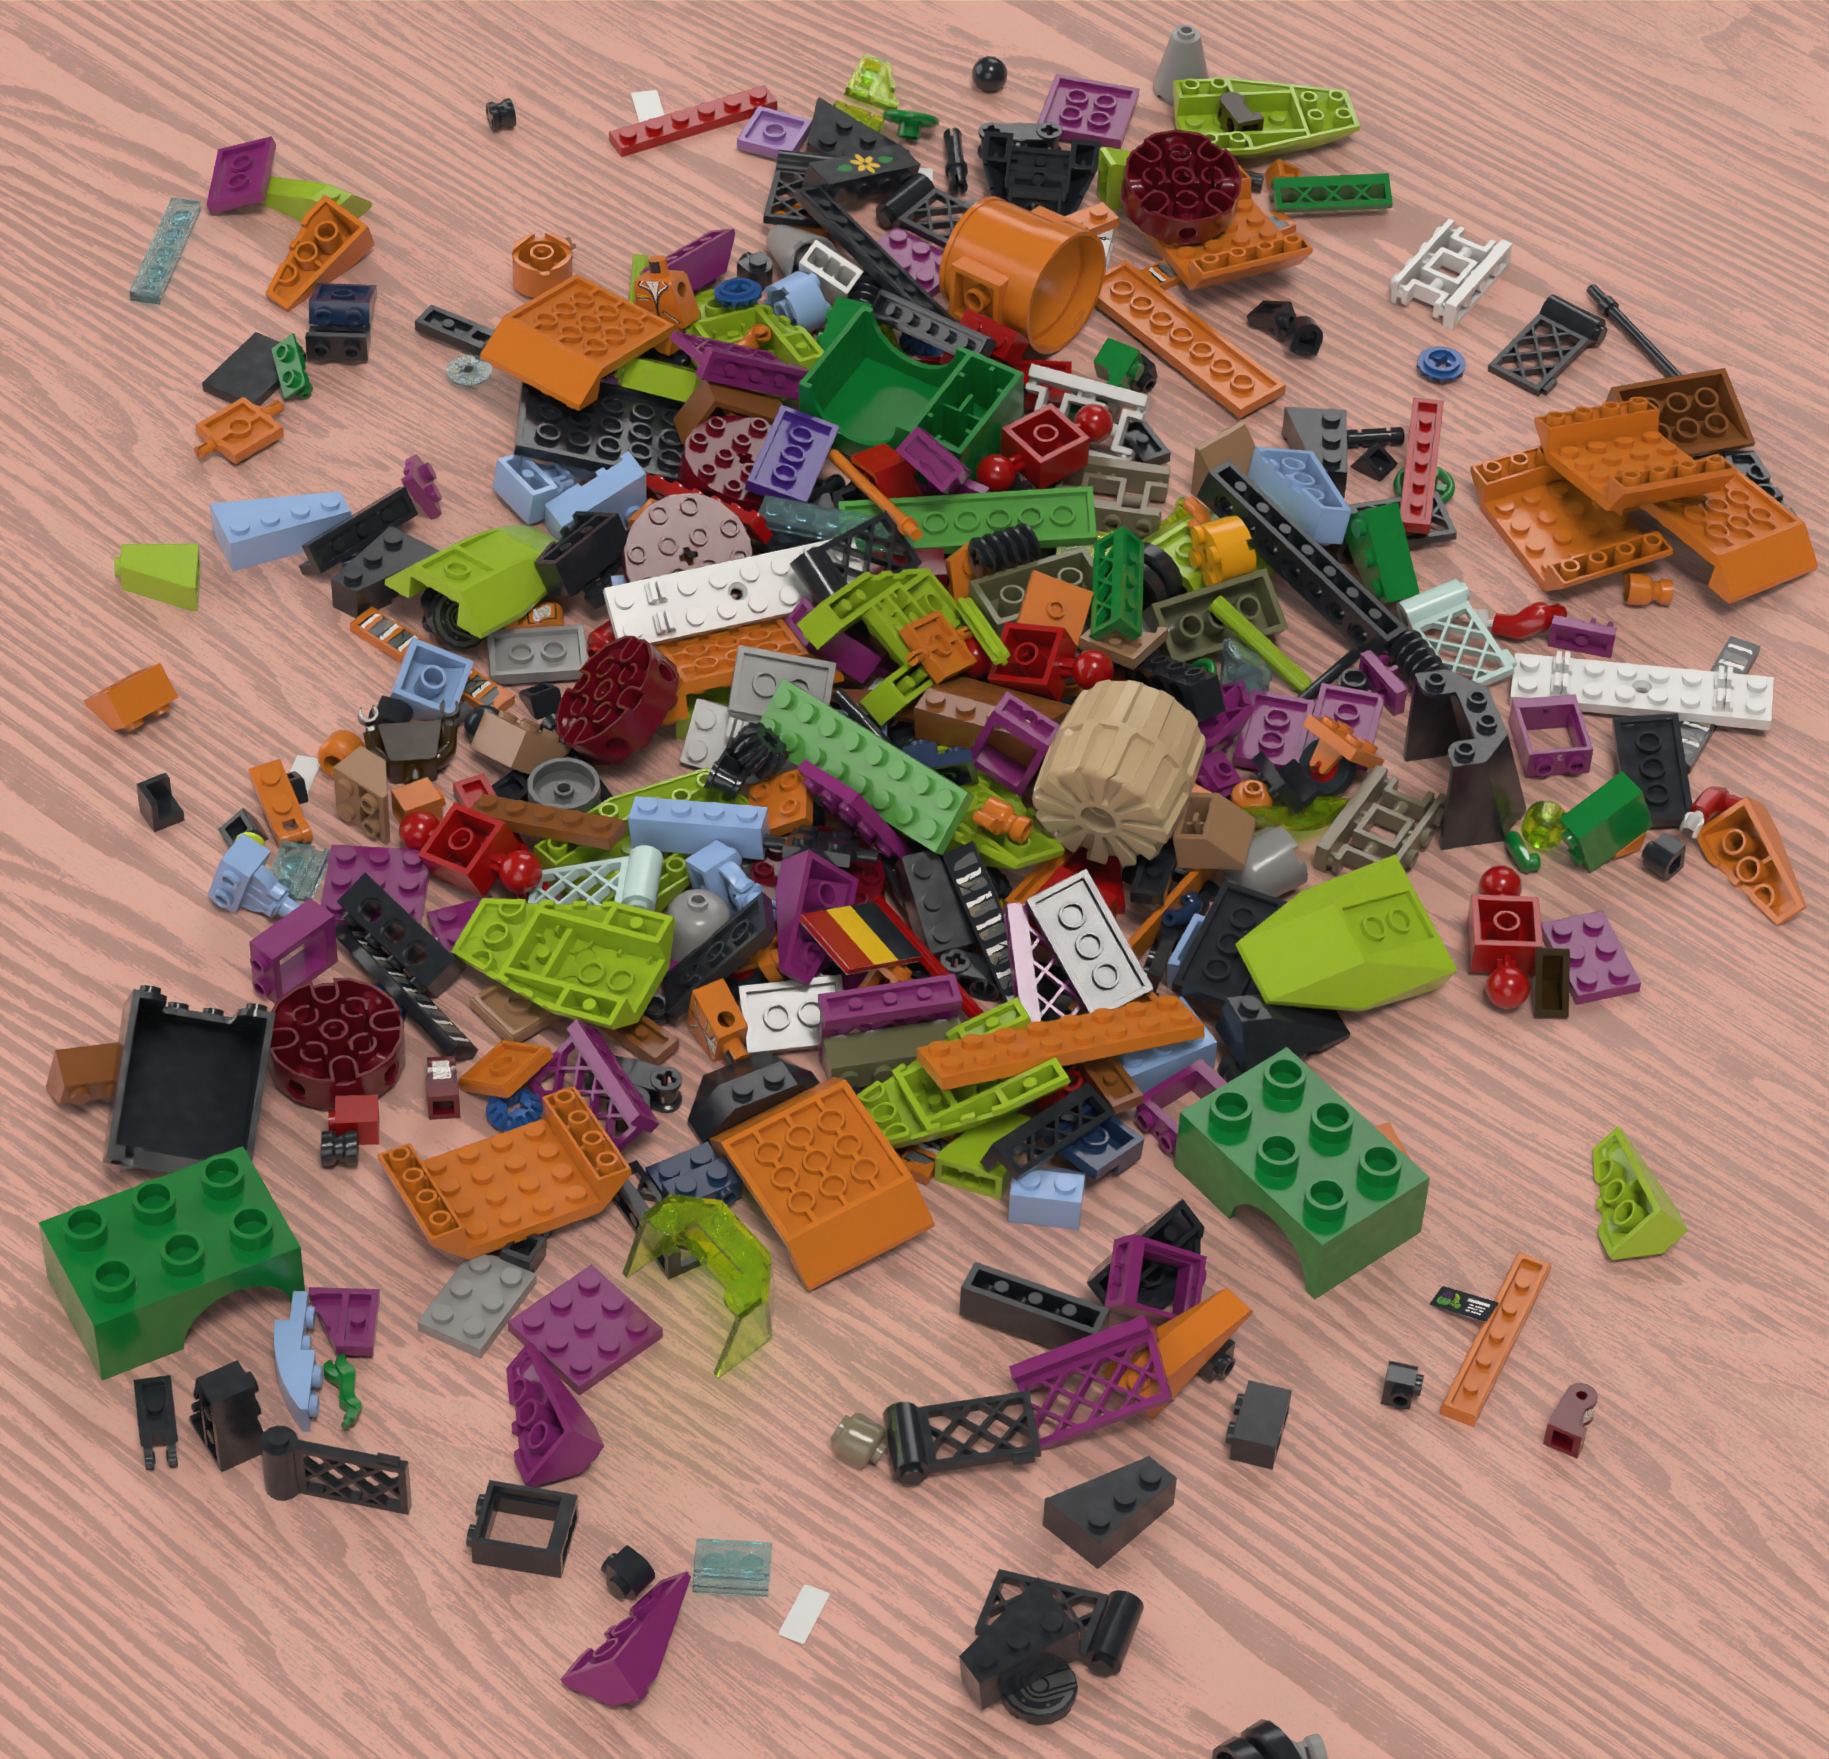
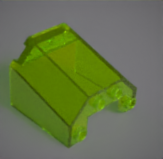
[622,1194,775,1379]

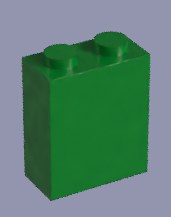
[1559,771,1653,873]

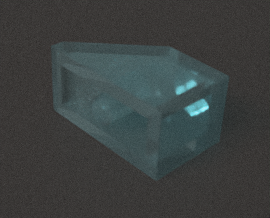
[1219,638,1272,696]

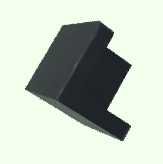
[136,773,185,832]

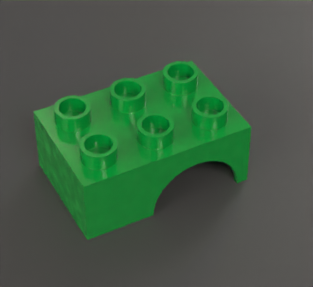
[798,305,1024,484]
[1174,1047,1430,1300]
[39,1146,305,1381]

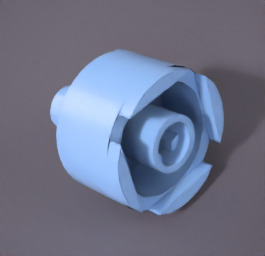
[763,271,831,333]

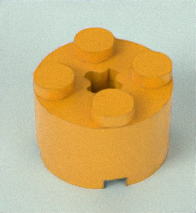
[1188,515,1256,587]

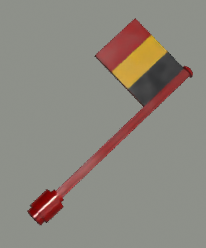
[799,895,1070,1112]

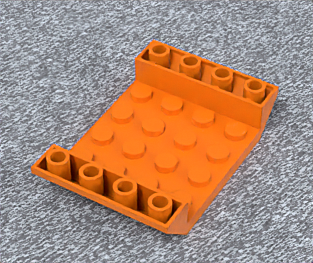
[1143,165,1313,291]
[480,274,681,411]
[1534,397,1737,511]
[1470,445,1674,592]
[1613,454,1818,604]
[654,616,844,725]
[710,1077,935,1291]
[377,1086,632,1260]

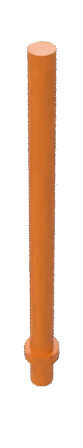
[828,449,923,541]

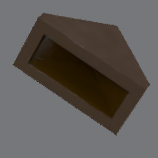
[1529,948,1570,1017]

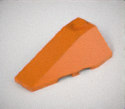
[265,195,375,312]
[1696,796,1807,926]
[1102,1287,1253,1419]

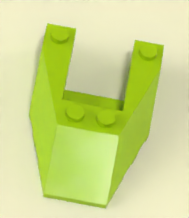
[797,568,967,726]
[885,745,1065,869]

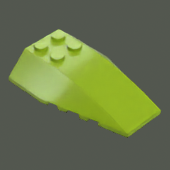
[684,289,824,401]
[451,898,675,1030]
[857,997,1070,1149]

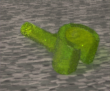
[1160,497,1190,528]

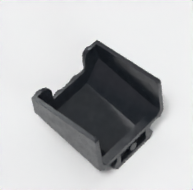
[1403,669,1527,850]

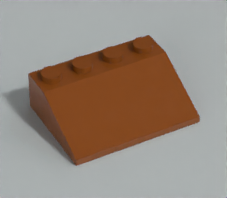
[1606,368,1755,457]
[914,675,1072,769]

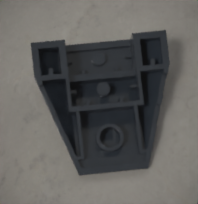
[982,131,1101,217]

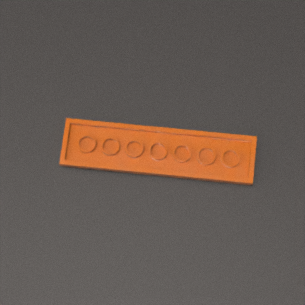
[1096,260,1286,419]
[917,995,1205,1091]

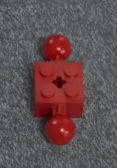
[976,403,1113,492]
[961,622,1114,702]
[399,802,543,897]
[1467,866,1543,1009]

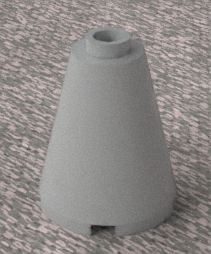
[1153,25,1209,106]
[766,224,839,277]

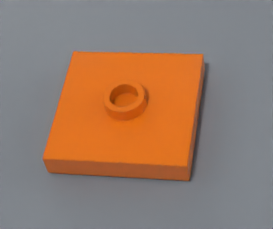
[1016,570,1094,650]
[458,1040,554,1098]

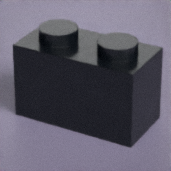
[1225,1380,1292,1470]

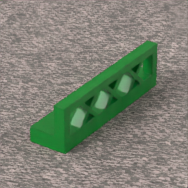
[1269,173,1393,213]
[1091,525,1144,641]

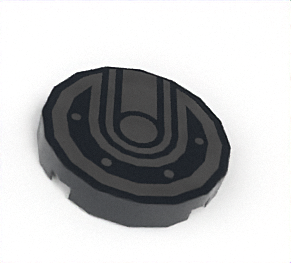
[427,593,485,651]
[1002,1664,1078,1725]

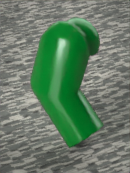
[1505,831,1541,873]

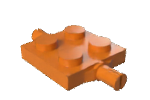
[194,397,285,464]
[899,610,978,684]

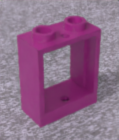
[896,426,972,495]
[785,596,882,684]
[971,692,1060,797]
[1508,694,1594,778]
[249,898,338,1004]
[1135,1059,1227,1157]
[1104,1234,1207,1326]

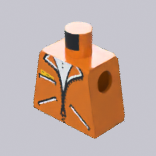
[634,255,701,328]
[686,978,750,1065]

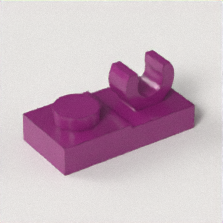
[1548,615,1617,658]
[1359,650,1408,716]

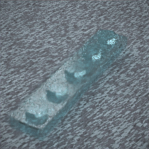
[129,197,201,305]
[758,495,915,556]

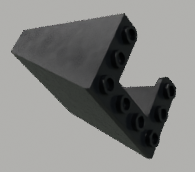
[102,985,275,1173]

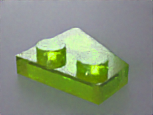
[844,53,899,111]

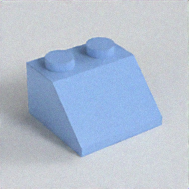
[389,637,474,720]
[1008,1163,1087,1230]

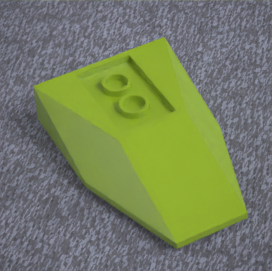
[534,767,749,913]
[1235,854,1458,1012]

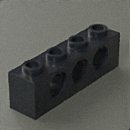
[1123,652,1226,723]
[336,872,466,998]

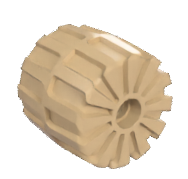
[1032,680,1206,866]

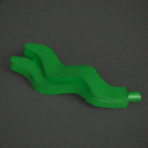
[323,1354,362,1429]

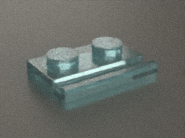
[270,840,330,902]
[692,1538,772,1597]

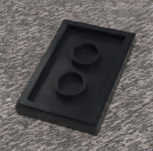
[202,332,306,406]

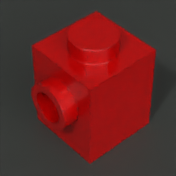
[328,1095,380,1145]

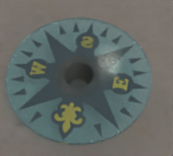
[446,355,492,386]

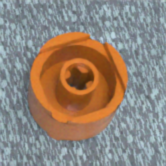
[512,233,573,298]

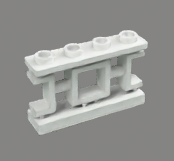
[1389,219,1513,330]
[1025,364,1153,461]

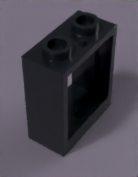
[466,1480,579,1578]

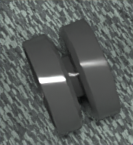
[527,757,601,839]

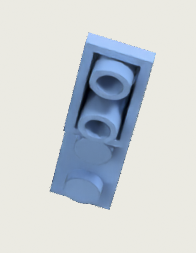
[274,1291,323,1432]

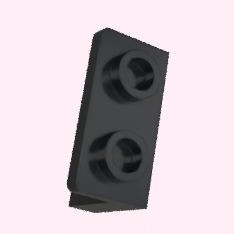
[305,326,371,361]
[1252,750,1321,815]

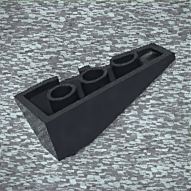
[1215,994,1351,1073]

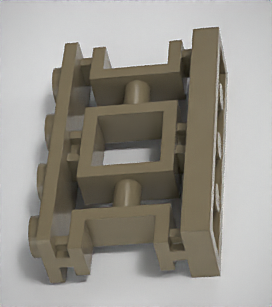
[1050,455,1170,538]
[1313,764,1446,874]

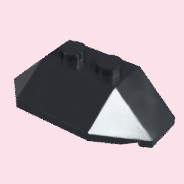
[688,1051,820,1146]
[1086,1199,1205,1319]

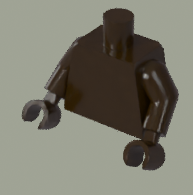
[358,700,461,785]

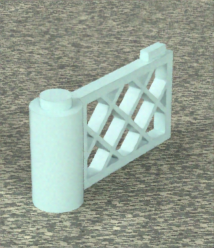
[1396,578,1517,686]
[528,845,663,911]

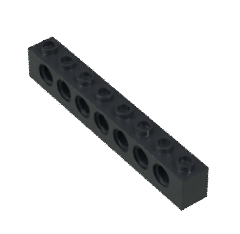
[1197,460,1408,657]

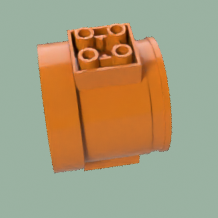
[939,196,1106,354]

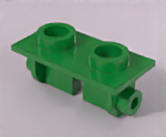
[272,333,313,400]

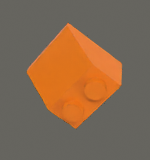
[83,663,179,732]

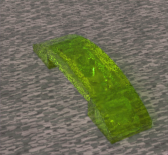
[1240,796,1350,831]

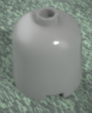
[1222,825,1308,897]
[666,889,731,962]

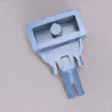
[493,454,595,525]
[207,833,300,918]
[685,840,777,921]

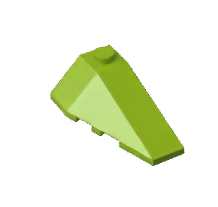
[260,176,372,222]
[1593,1126,1688,1260]

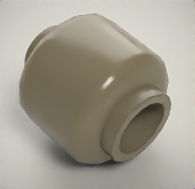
[831,1413,888,1468]

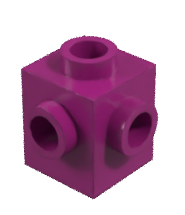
[1195,750,1242,801]

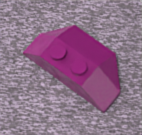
[640,228,735,294]
[1197,680,1254,755]

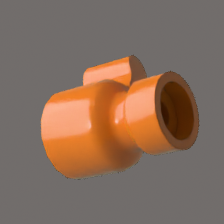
[1622,572,1674,606]
[972,796,1034,844]

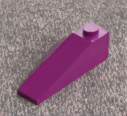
[776,850,859,986]
[506,1342,604,1487]
[560,1571,691,1707]

